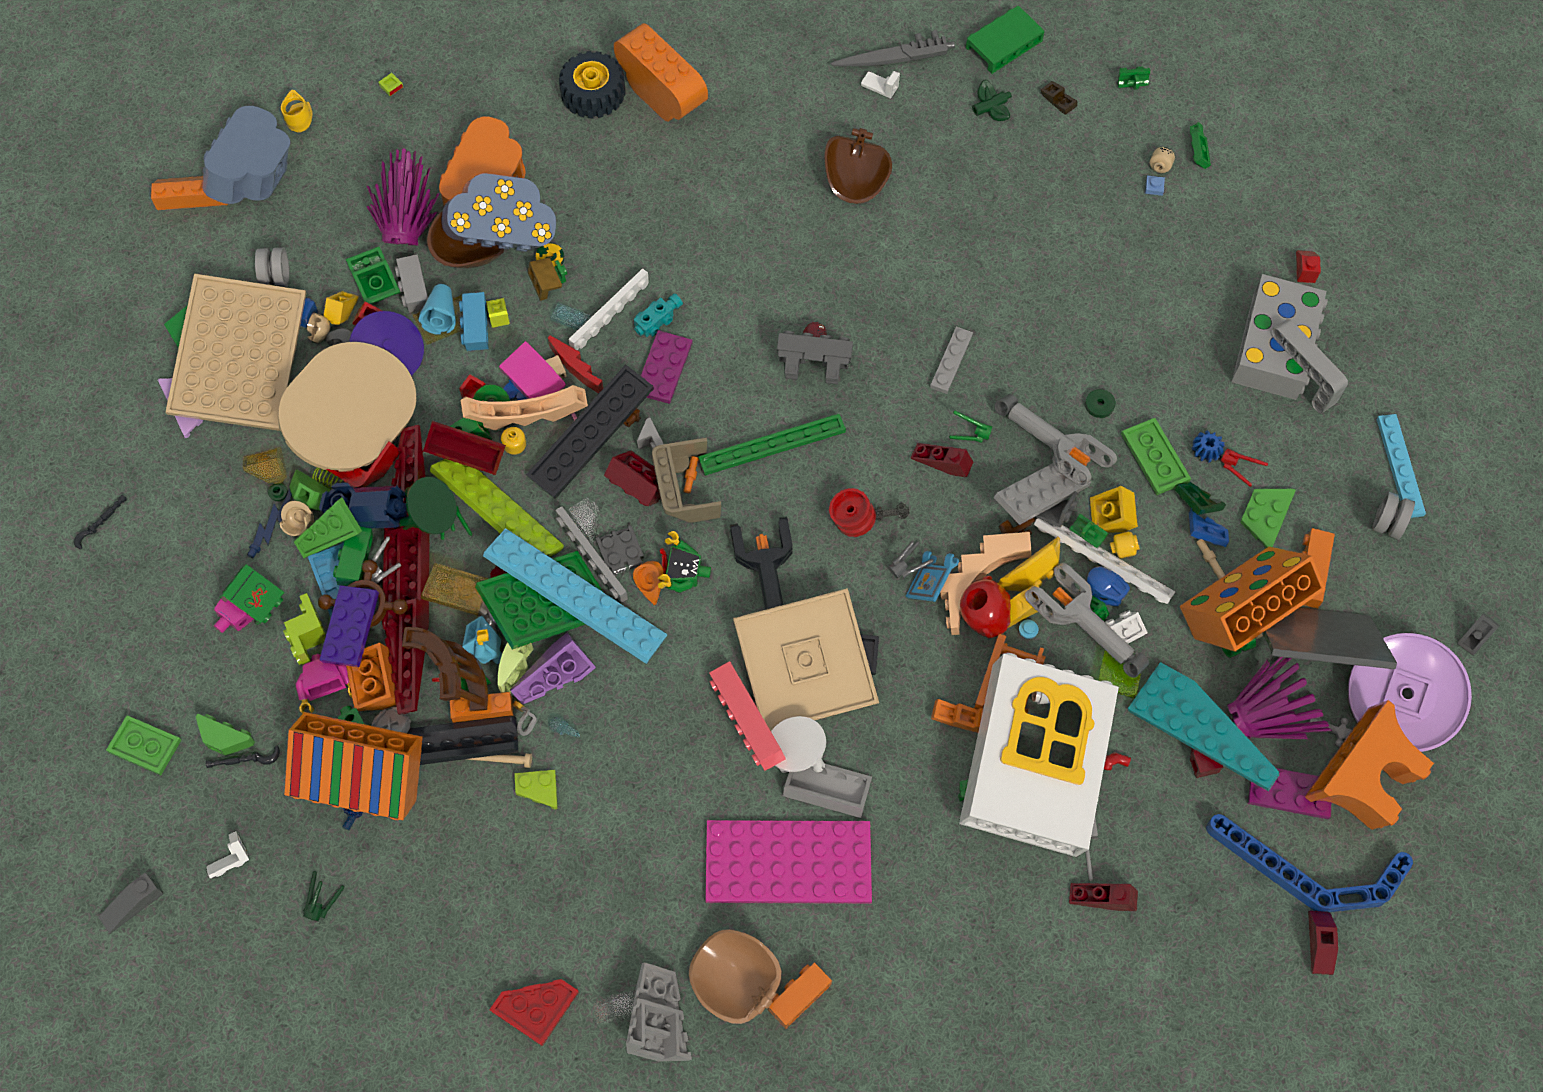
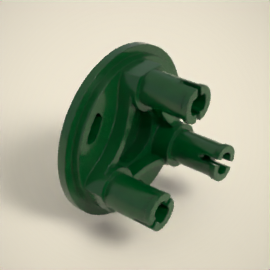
[399,477,457,534]

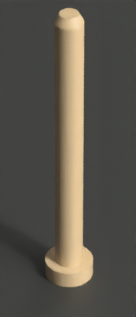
[467,753,532,768]

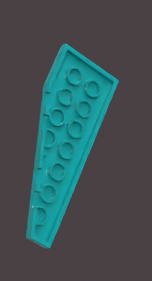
[1128,662,1279,791]

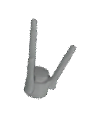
[371,537,401,583]

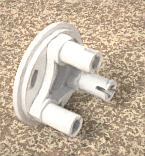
[771,716,826,773]

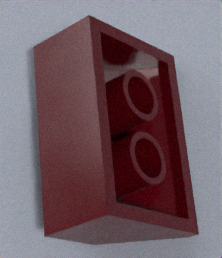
[604,450,660,506]

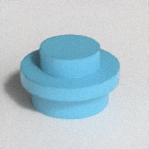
[1019,620,1039,639]

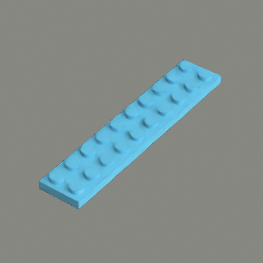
[483,528,667,664]

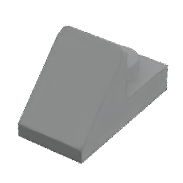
[637,418,663,451]

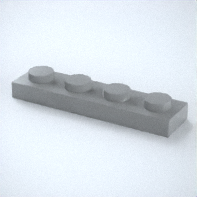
[930,326,973,394]

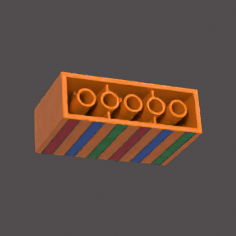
[284,712,422,820]

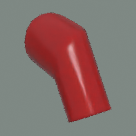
[1104,753,1131,770]

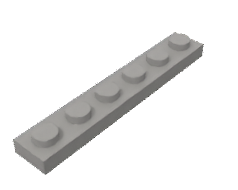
[555,506,628,603]

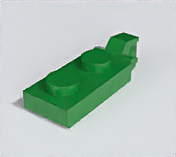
[1190,122,1211,169]

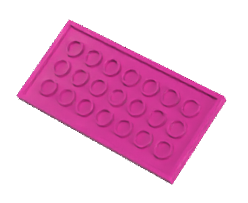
[706,820,872,904]

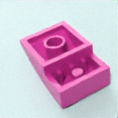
[499,341,566,399]

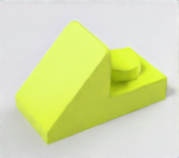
[486,298,510,328]

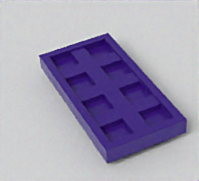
[320,586,379,667]

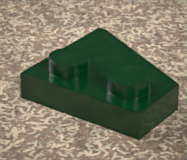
[1175,482,1226,515]

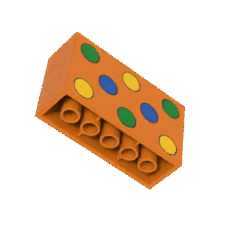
[1180,547,1326,651]

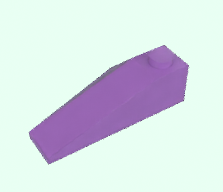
[510,632,596,704]

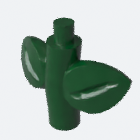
[972,79,1012,121]

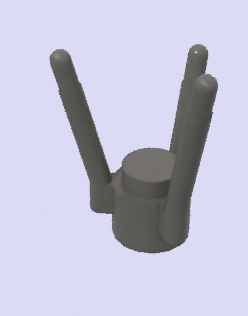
[888,541,934,578]

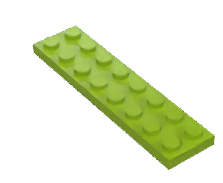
[430,459,564,557]

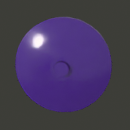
[349,311,424,376]

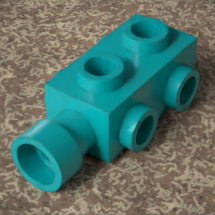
[634,293,683,338]

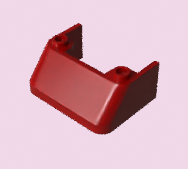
[326,441,400,488]

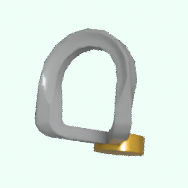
[513,701,537,736]

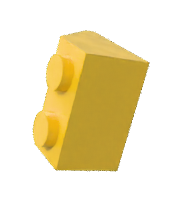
[1090,486,1138,533]

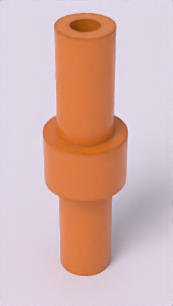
[683,456,698,494]

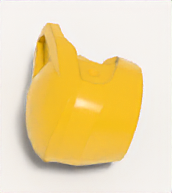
[281,90,313,132]

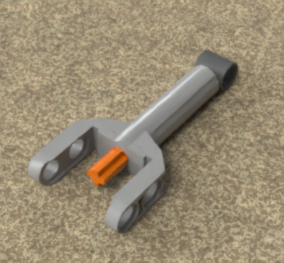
[994,394,1117,486]
[1025,563,1149,678]

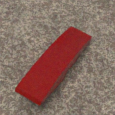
[548,335,603,394]

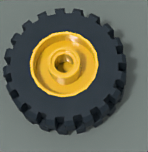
[559,51,626,119]

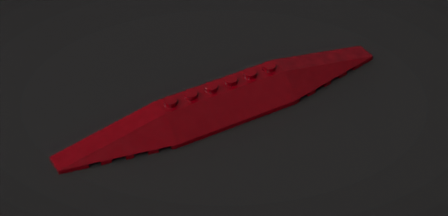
[382,425,430,715]

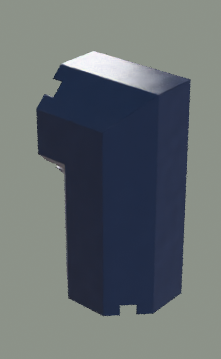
[319,483,408,528]

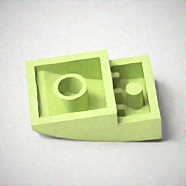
[498,642,533,694]

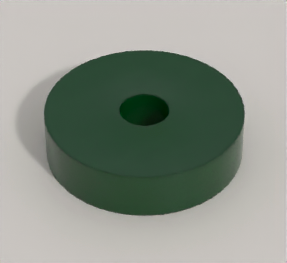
[1085,389,1116,418]

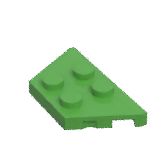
[1240,489,1296,549]

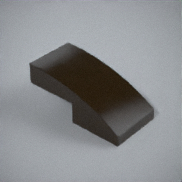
[1040,81,1077,115]

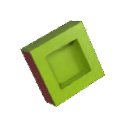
[378,73,403,96]

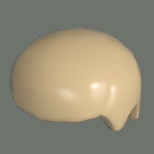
[307,313,330,343]

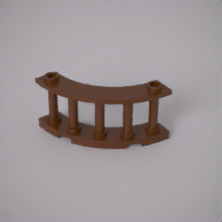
[402,627,488,712]

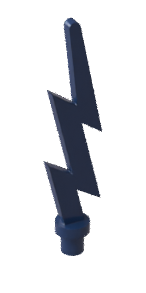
[247,489,292,558]

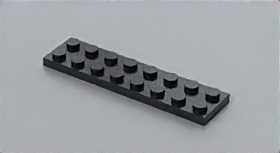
[526,364,654,499]

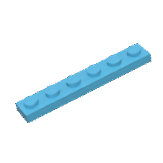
[1377,414,1426,518]

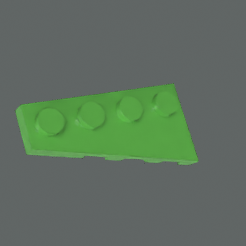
[294,498,362,558]

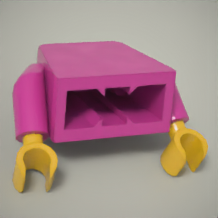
[296,654,352,713]

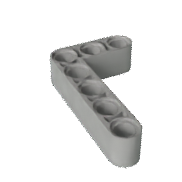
[1271,319,1348,414]

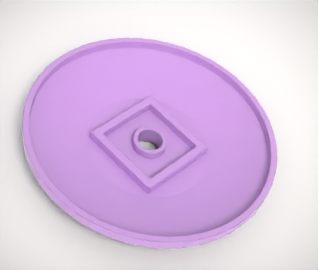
[1348,633,1472,752]

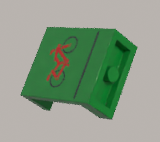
[219,564,285,625]

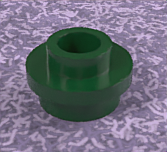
[268,483,288,501]

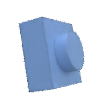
[1145,176,1165,196]

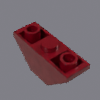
[1308,911,1338,975]

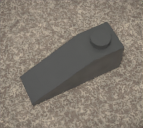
[98,872,163,934]

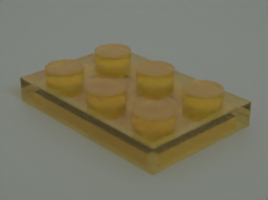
[421,563,488,616]

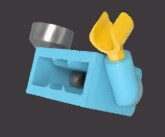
[462,611,503,664]

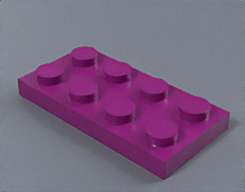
[641,330,693,404]
[1248,768,1332,819]

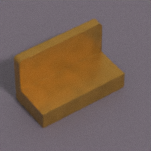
[528,258,562,301]

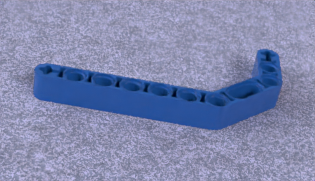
[1206,814,1413,912]

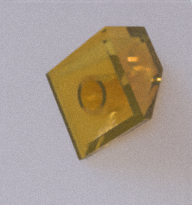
[243,447,287,484]

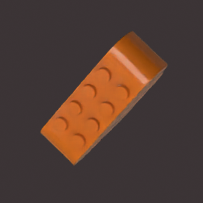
[614,23,708,122]
[439,117,526,206]

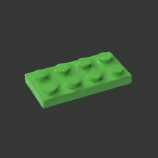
[1121,418,1191,495]

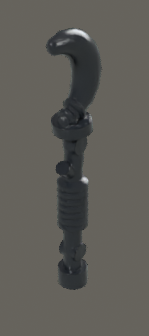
[74,495,127,549]
[206,745,280,768]

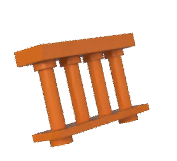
[974,634,1046,713]

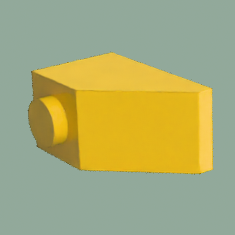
[324,291,359,325]

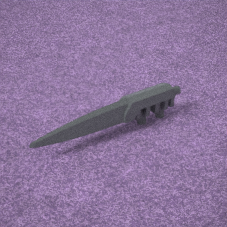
[830,30,955,66]

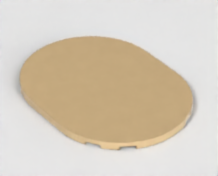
[278,342,416,472]

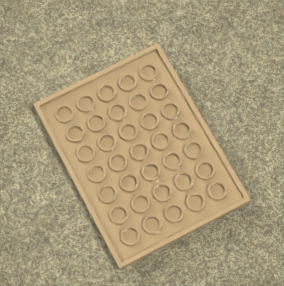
[165,274,306,431]

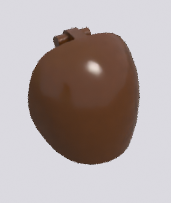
[824,128,892,204]
[427,211,504,268]

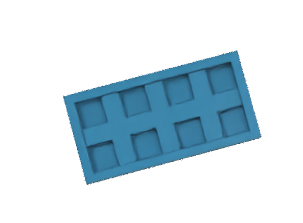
[308,543,344,618]

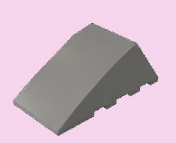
[626,963,692,1062]

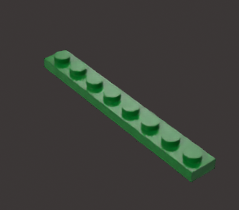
[698,414,846,476]

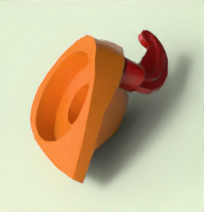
[633,548,668,605]

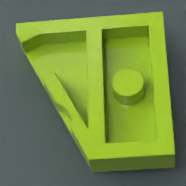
[515,770,558,809]

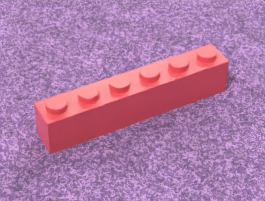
[709,661,786,771]

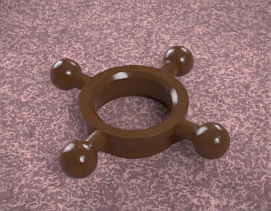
[318,559,408,628]

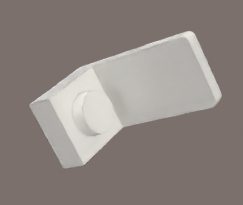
[861,71,900,99]
[206,831,249,878]

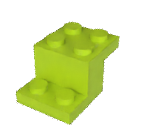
[283,593,326,665]

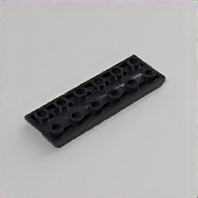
[407,716,519,765]

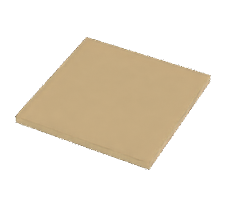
[733,588,879,731]

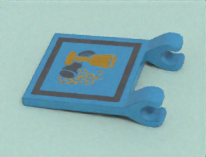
[906,551,959,602]

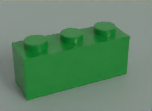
[333,527,374,586]

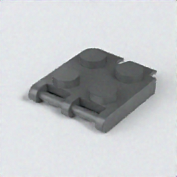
[595,524,644,575]

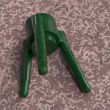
[303,871,345,922]

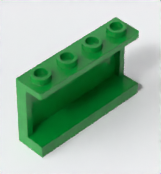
[966,5,1045,74]

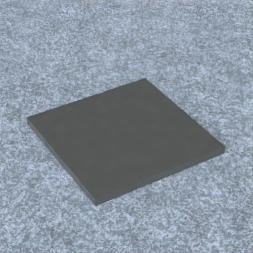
[1263,608,1397,669]

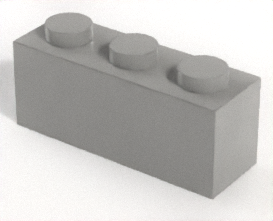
[395,254,428,313]

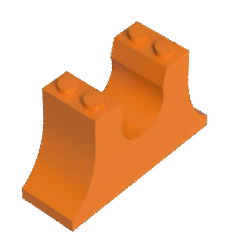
[1305,700,1434,830]

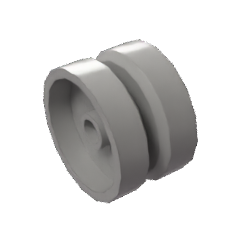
[255,247,290,287]
[1372,492,1415,540]

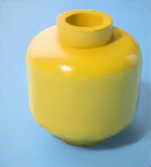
[501,427,526,455]
[1110,532,1140,559]

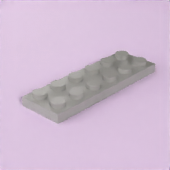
[994,461,1091,525]

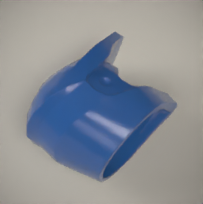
[1087,567,1130,606]

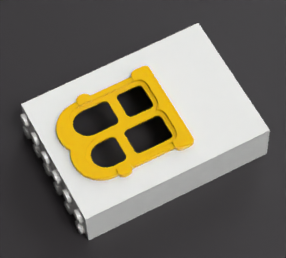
[959,653,1119,857]

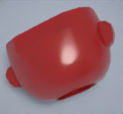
[959,576,1011,639]

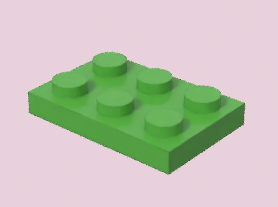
[106,715,181,776]

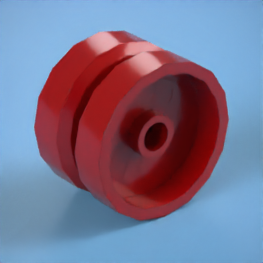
[829,488,876,537]

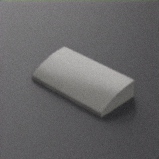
[783,763,872,818]

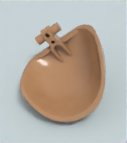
[689,929,781,1024]

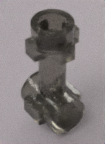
[875,503,910,522]

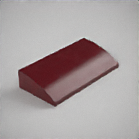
[423,421,506,475]

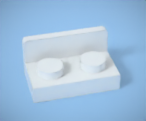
[1105,610,1148,643]

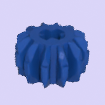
[1192,430,1225,463]

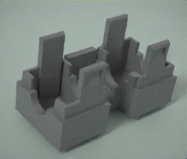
[777,331,853,385]

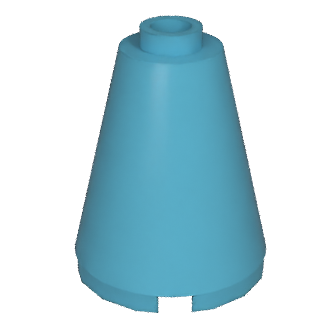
[419,284,456,334]

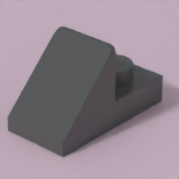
[1457,613,1500,656]

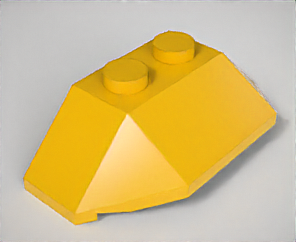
[999,536,1060,592]

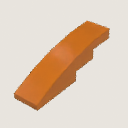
[931,699,983,733]

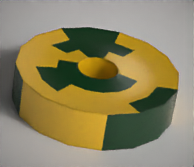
[536,243,564,267]

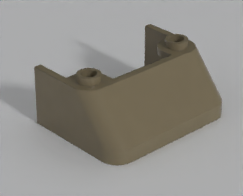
[652,438,721,523]

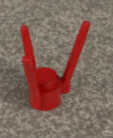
[1221,448,1268,487]

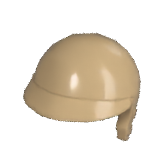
[280,501,314,536]

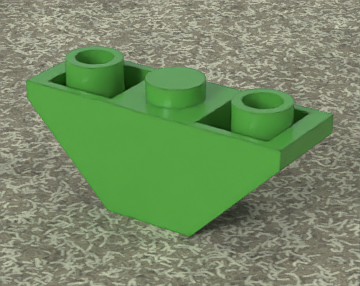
[289,469,331,511]
[196,714,255,756]

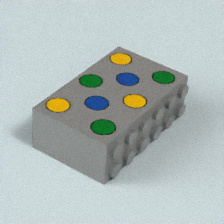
[1232,274,1328,400]

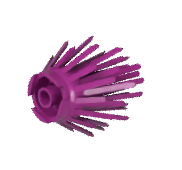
[366,148,440,246]

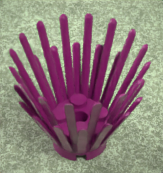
[1227,657,1332,739]

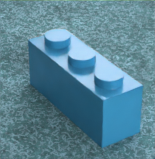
[459,292,489,351]

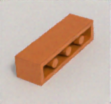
[1301,528,1335,609]

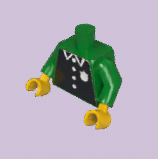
[658,531,711,593]

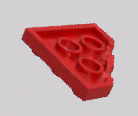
[489,979,579,1046]

